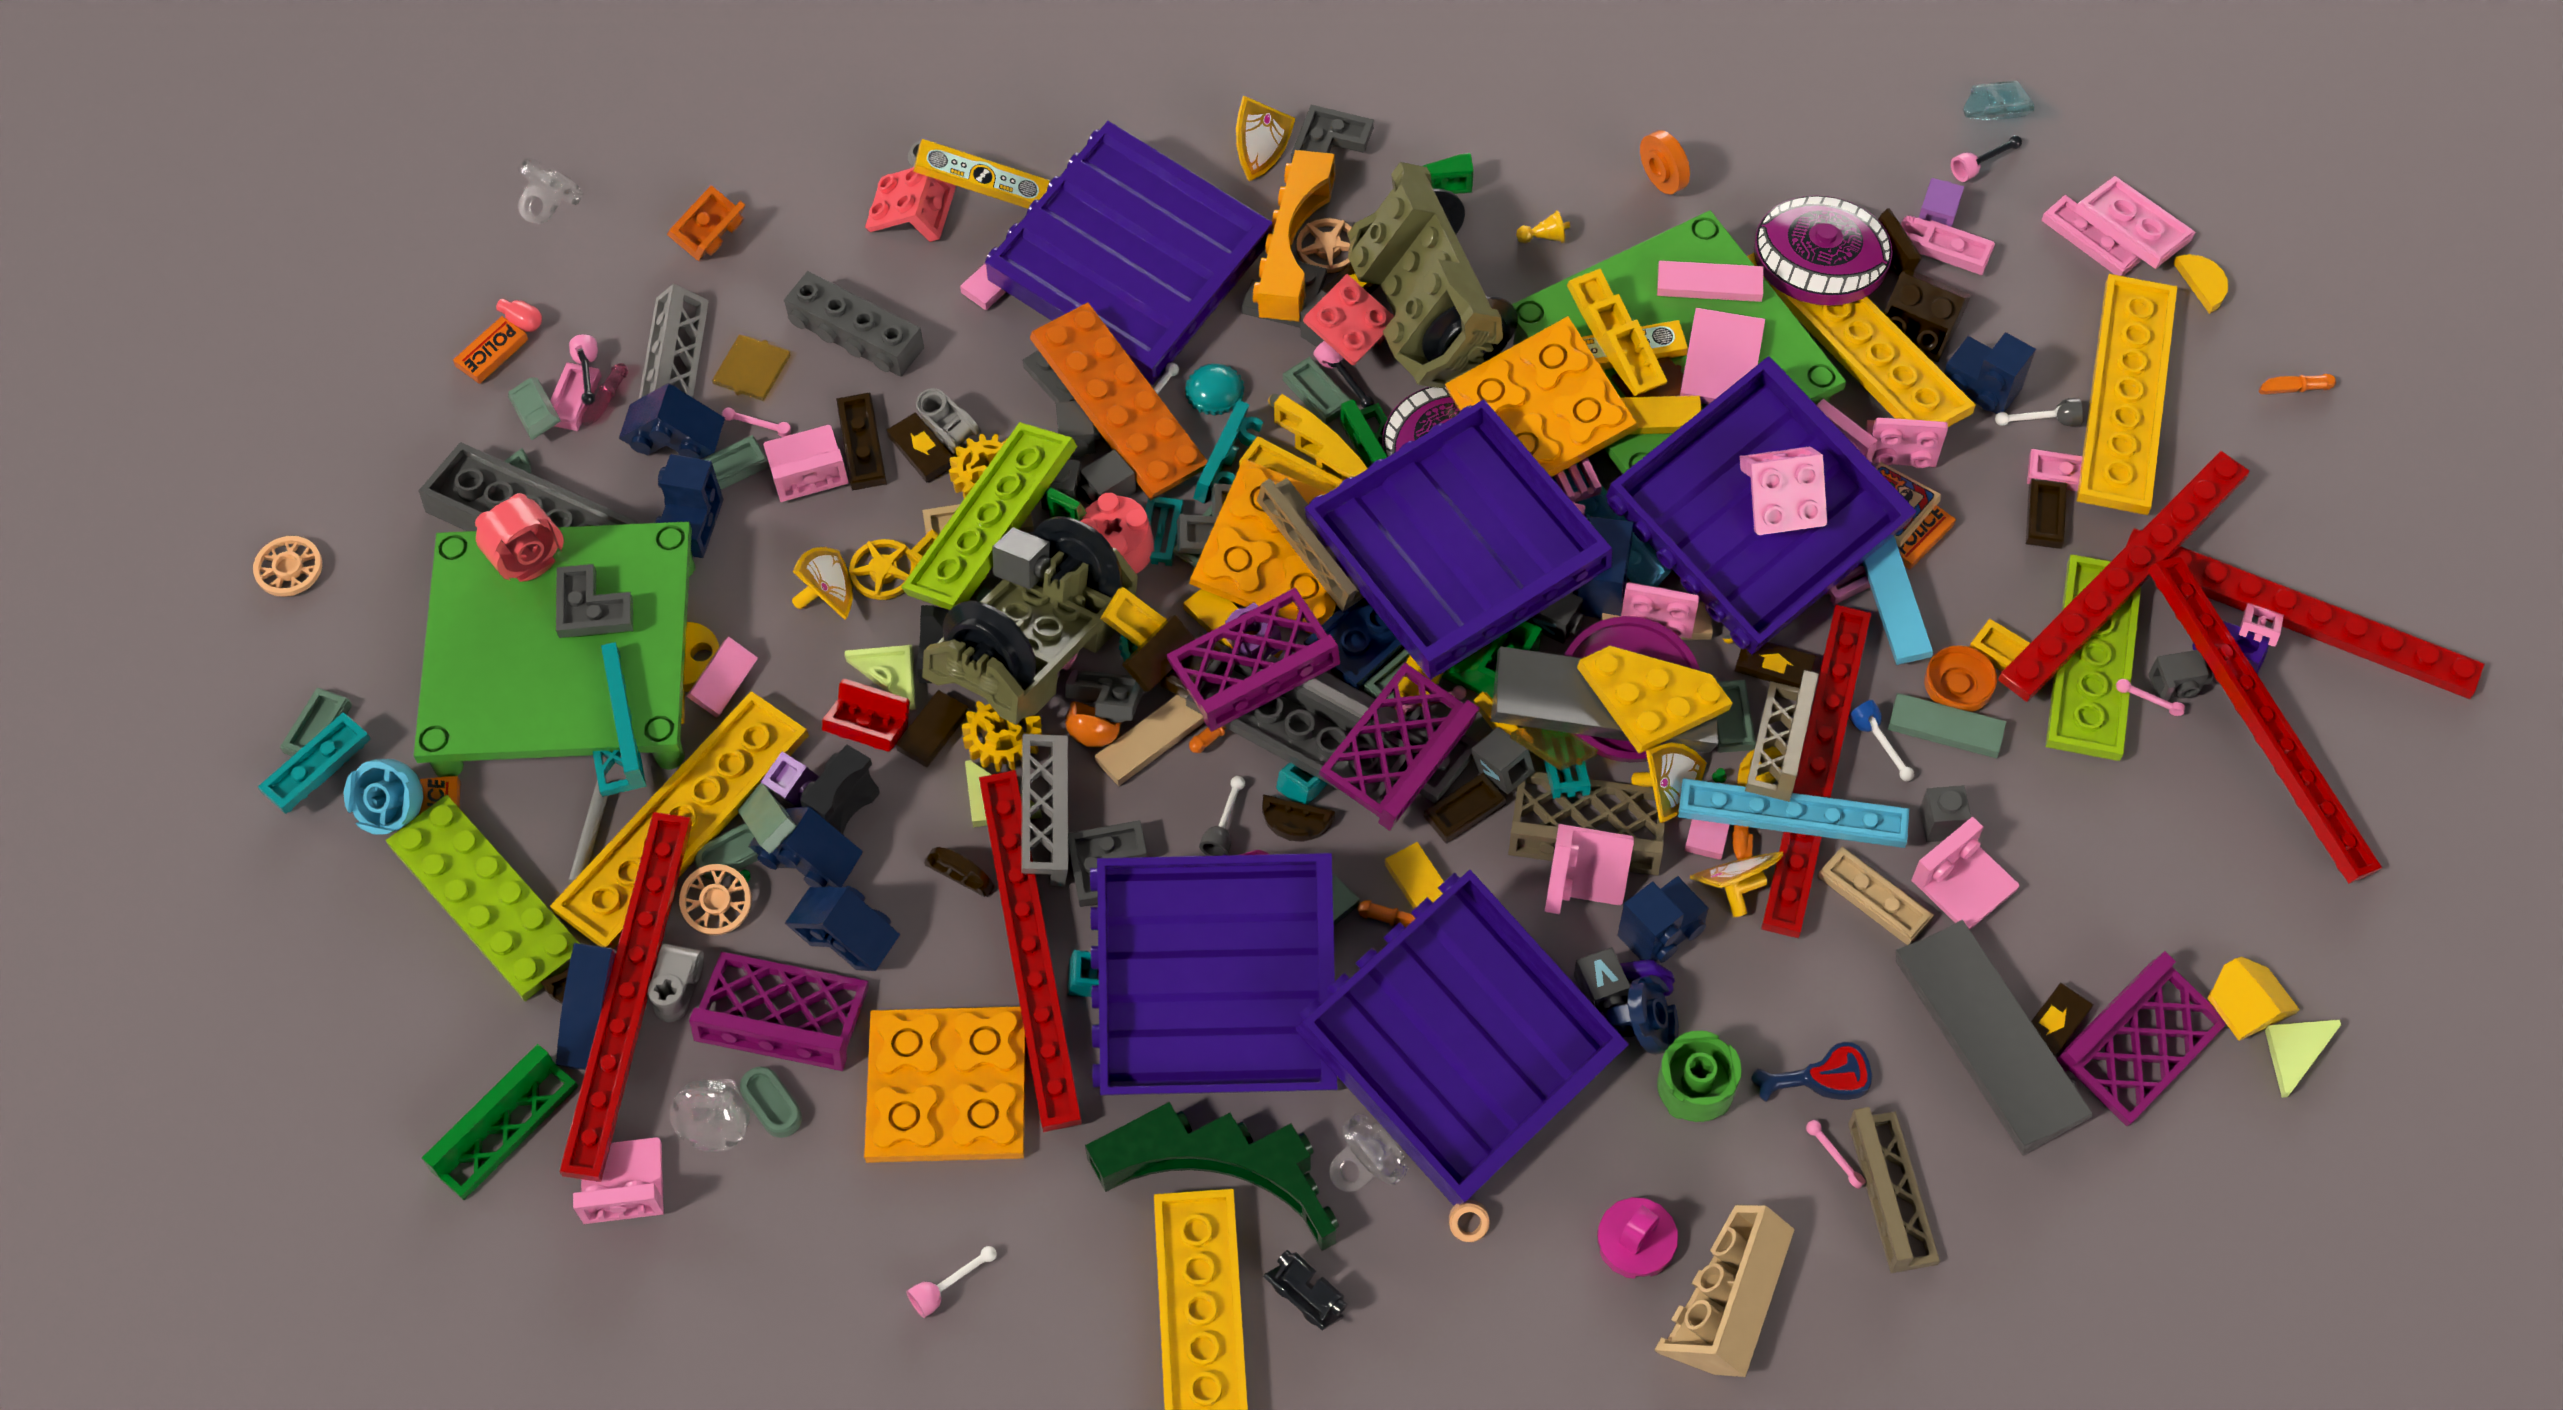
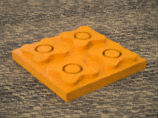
[1445,316,1638,477]
[1189,458,1337,634]
[864,1007,1026,1163]

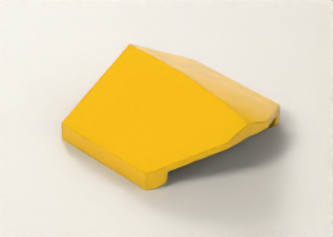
[2207,957,2300,1041]

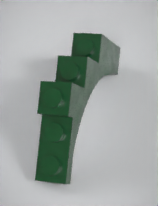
[1085,1102,1339,1251]

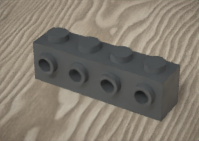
[784,271,924,377]

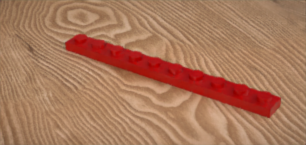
[1998,451,2250,702]
[2126,528,2485,699]
[2147,556,2382,884]
[1761,605,1871,939]
[979,770,1082,1132]
[559,812,692,1182]

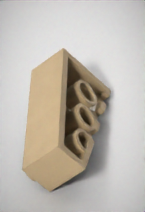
[1655,1205,1795,1377]

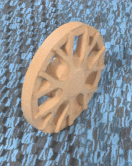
[253,536,322,597]
[679,864,752,935]

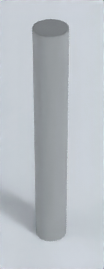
[568,780,610,884]

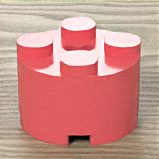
[475,493,564,582]
[1081,493,1154,574]

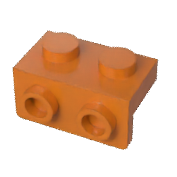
[667,185,746,261]

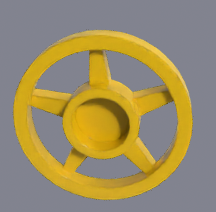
[849,539,917,600]

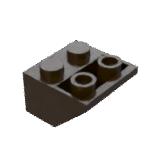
[1884,269,1971,362]

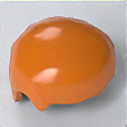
[1065,701,1121,747]

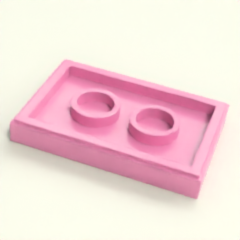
[2074,176,2196,269]
[1680,308,1765,405]

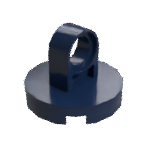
[1605,975,1679,1055]

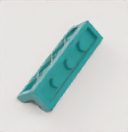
[592,642,646,797]

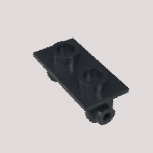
[1263,1250,1348,1331]

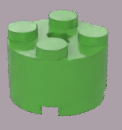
[1657,1031,1741,1122]

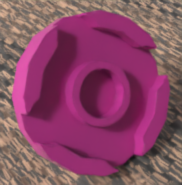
[1597,1197,1678,1279]

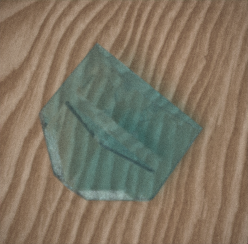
[1963,80,2034,120]

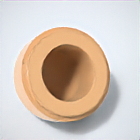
[1449,1199,1489,1242]

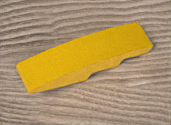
[1567,268,1668,396]
[1274,394,1368,481]

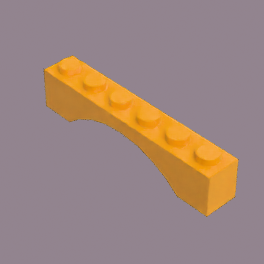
[1253,150,1335,322]

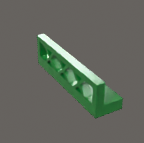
[1340,399,1387,469]
[422,1044,578,1201]

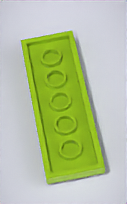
[901,422,1078,610]
[2045,554,2141,761]
[385,795,580,1001]

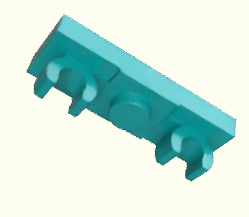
[1193,399,1263,503]
[258,712,371,814]

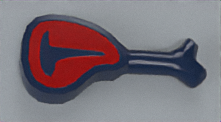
[1751,1042,1872,1102]

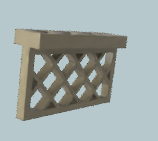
[1508,772,1665,876]

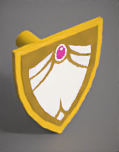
[1236,96,1295,181]
[792,547,853,620]
[1631,742,1707,823]
[1690,851,1784,917]

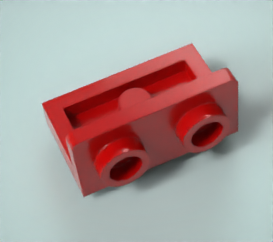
[822,679,910,752]

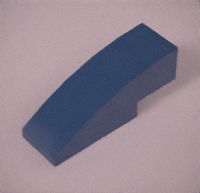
[556,943,616,1070]

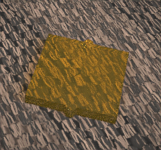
[712,334,791,401]
[1510,727,1598,770]

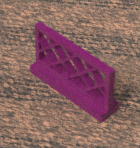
[1167,588,1340,732]
[1318,662,1480,831]
[2056,951,2226,1126]
[689,952,869,1071]

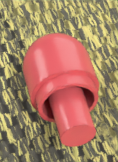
[496,298,542,332]

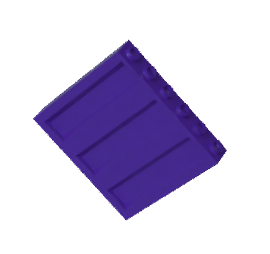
[985,121,1273,385]
[1605,356,1917,655]
[1305,399,1612,680]
[1090,853,1338,1096]
[1295,870,1629,1206]

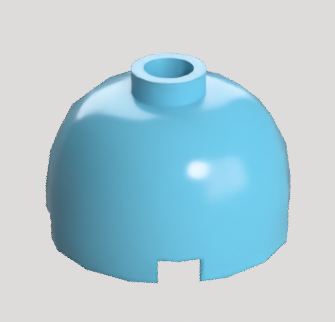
[344,759,424,834]

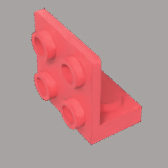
[865,167,956,242]
[1303,274,1394,365]

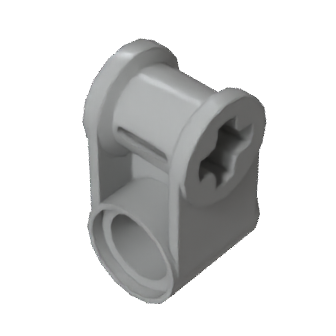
[916,388,981,454]
[648,944,704,1022]

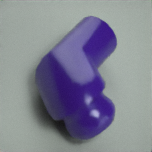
[1620,959,1675,997]

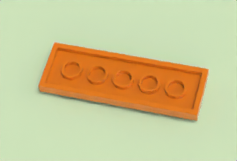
[1030,302,1208,501]

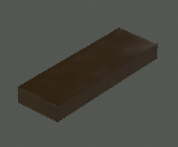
[836,392,887,491]

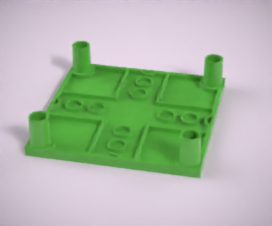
[1512,210,1846,474]
[414,522,695,777]

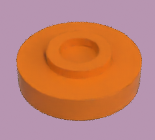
[1640,130,1690,195]
[1924,645,1997,712]

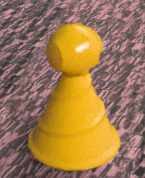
[1516,210,1570,244]

